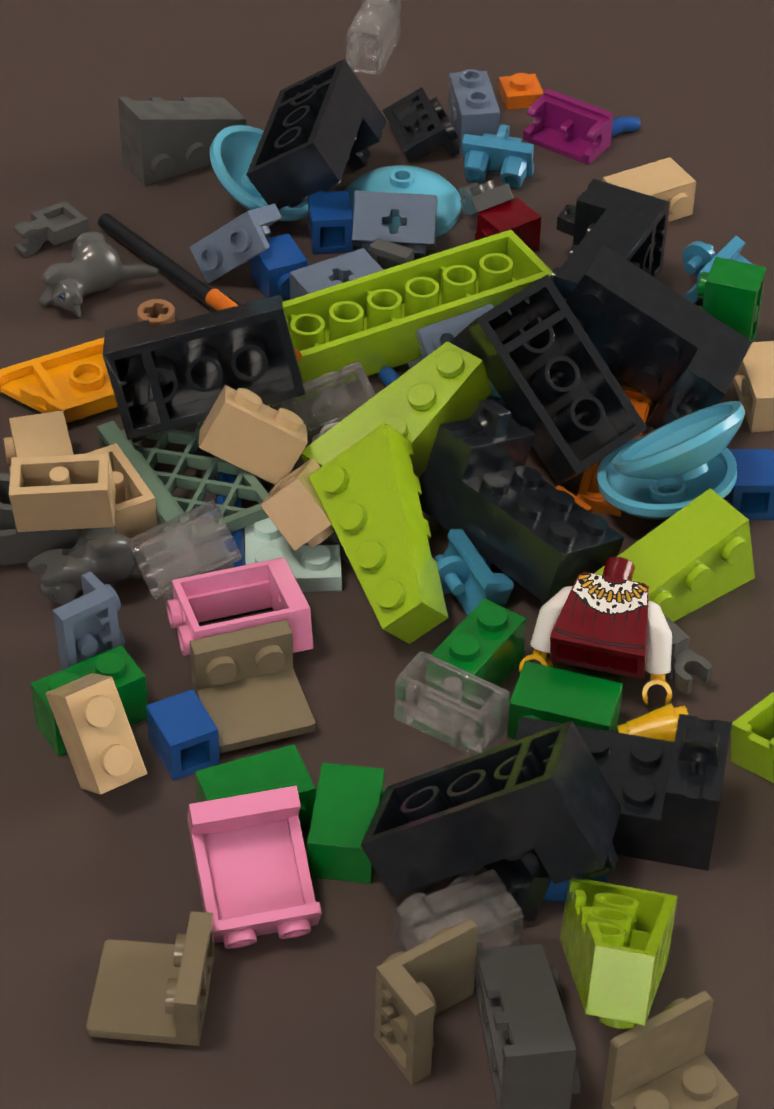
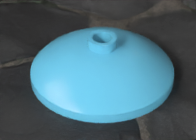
[209,125,319,221]
[345,165,461,237]
[612,401,745,481]
[597,436,737,520]

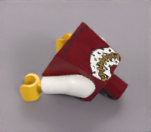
[519,557,672,705]

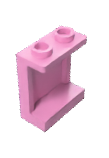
[187,786,322,949]

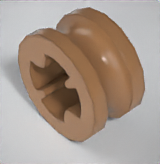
[137,299,175,328]

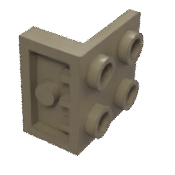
[190,620,315,753]
[86,911,215,1046]
[374,919,478,1085]
[602,991,739,1109]

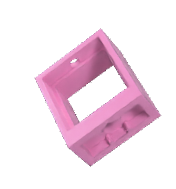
[166,557,313,656]

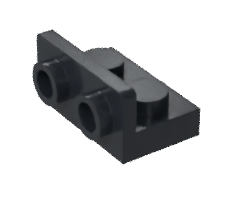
[382,87,459,162]

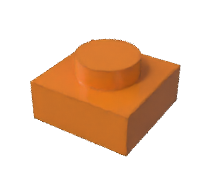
[498,73,543,110]

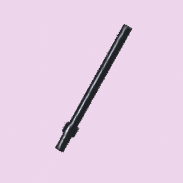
[98,213,241,312]

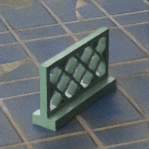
[97,421,269,566]

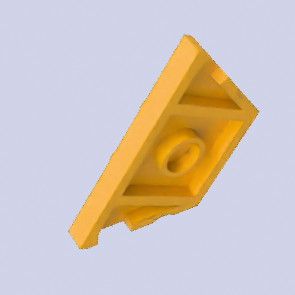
[0,337,118,423]

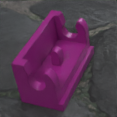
[523,89,613,165]

